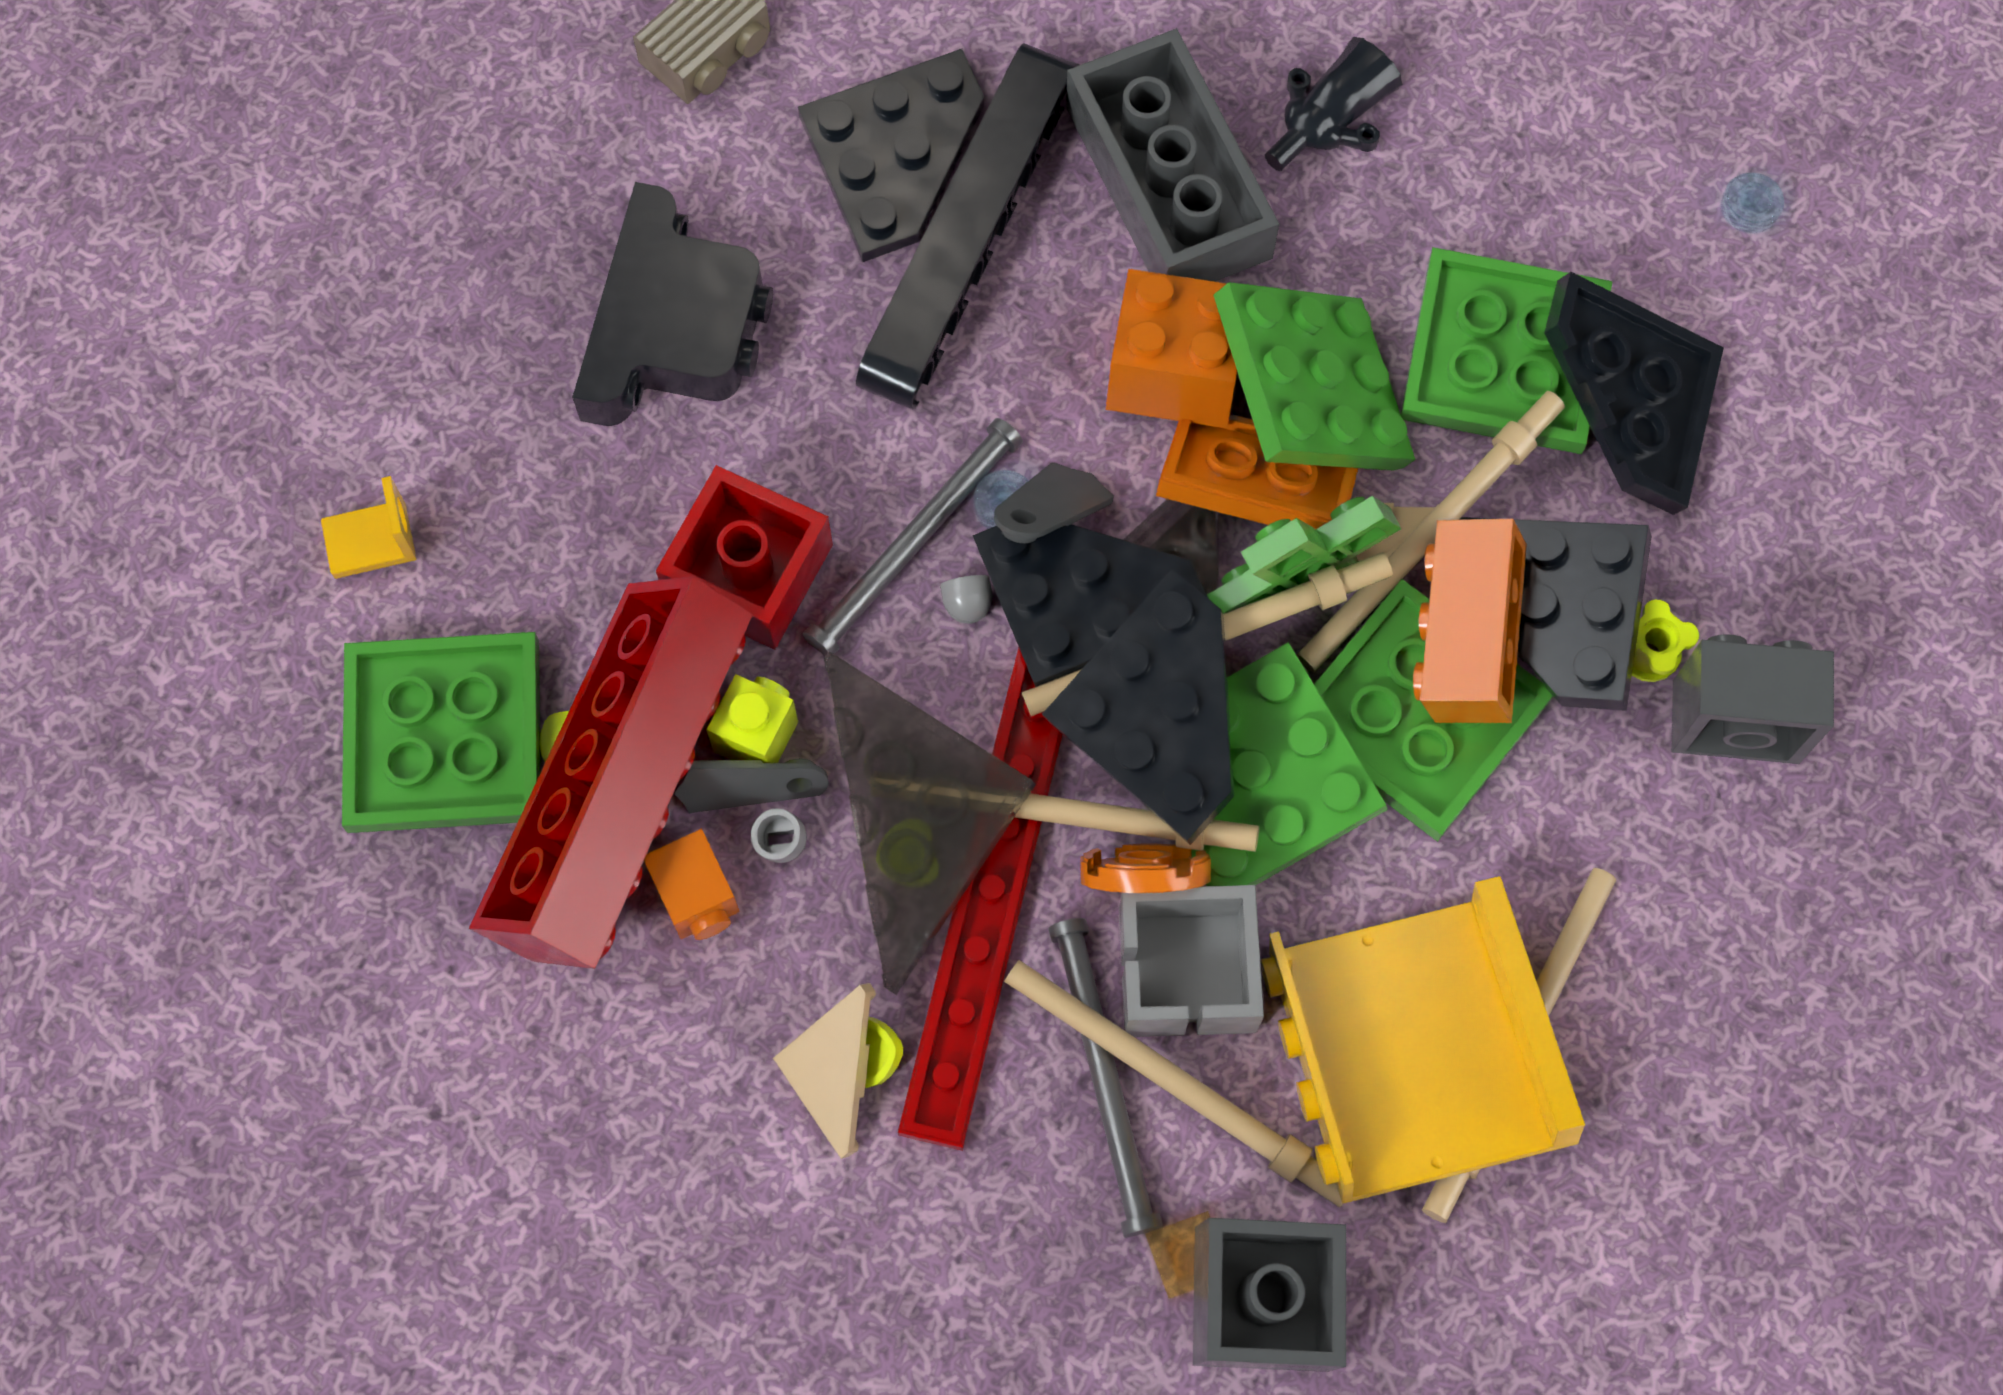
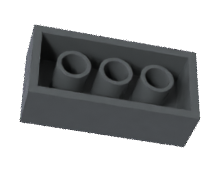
[1066,28,1279,282]

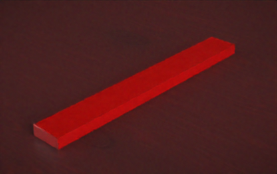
[898,647,1063,1151]

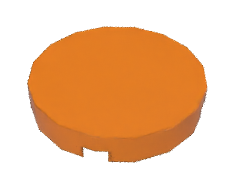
[1080,843,1211,893]

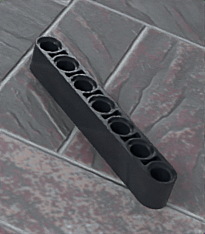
[856,43,1079,410]

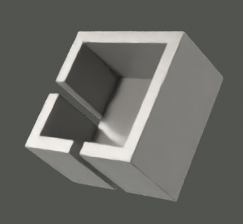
[1119,885,1264,1037]

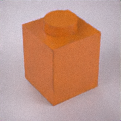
[644,828,740,940]

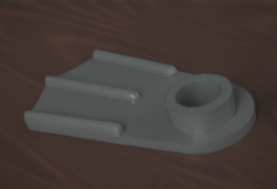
[994,463,1114,543]
[674,758,829,813]

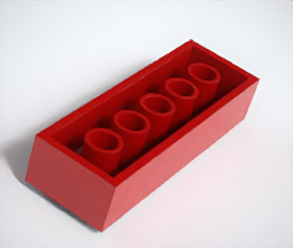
[469,576,753,969]

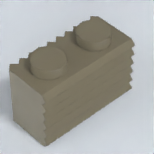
[633,0,771,104]

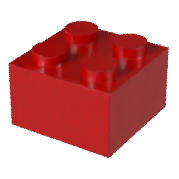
[656,465,833,650]

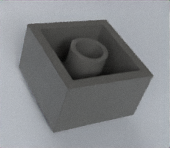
[1671,634,1834,764]
[1193,1217,1346,1372]

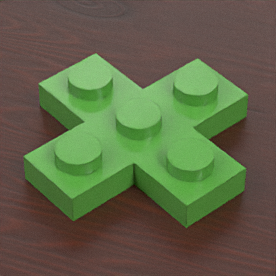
[1207,496,1402,614]

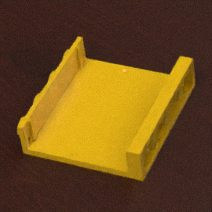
[1260,876,1585,1204]

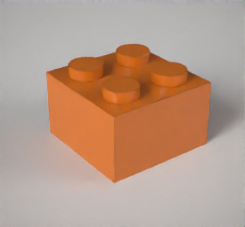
[1105,268,1237,429]

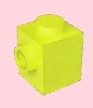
[706,674,798,763]

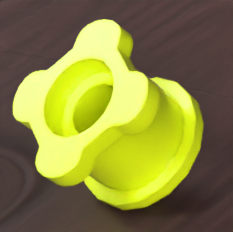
[1632,599,1699,682]

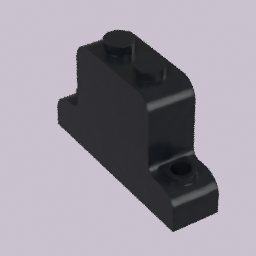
[572,182,773,426]

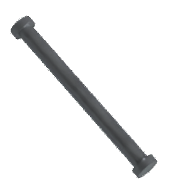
[803,418,1023,659]
[1048,918,1163,1238]

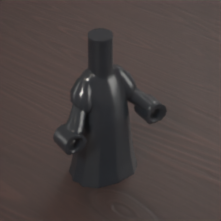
[1265,37,1403,171]

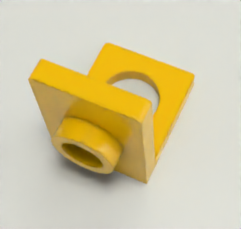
[321,476,417,579]

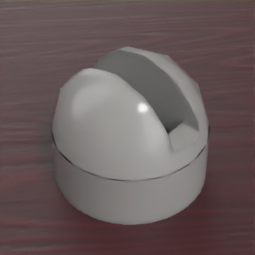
[940,575,993,624]
[751,808,807,863]

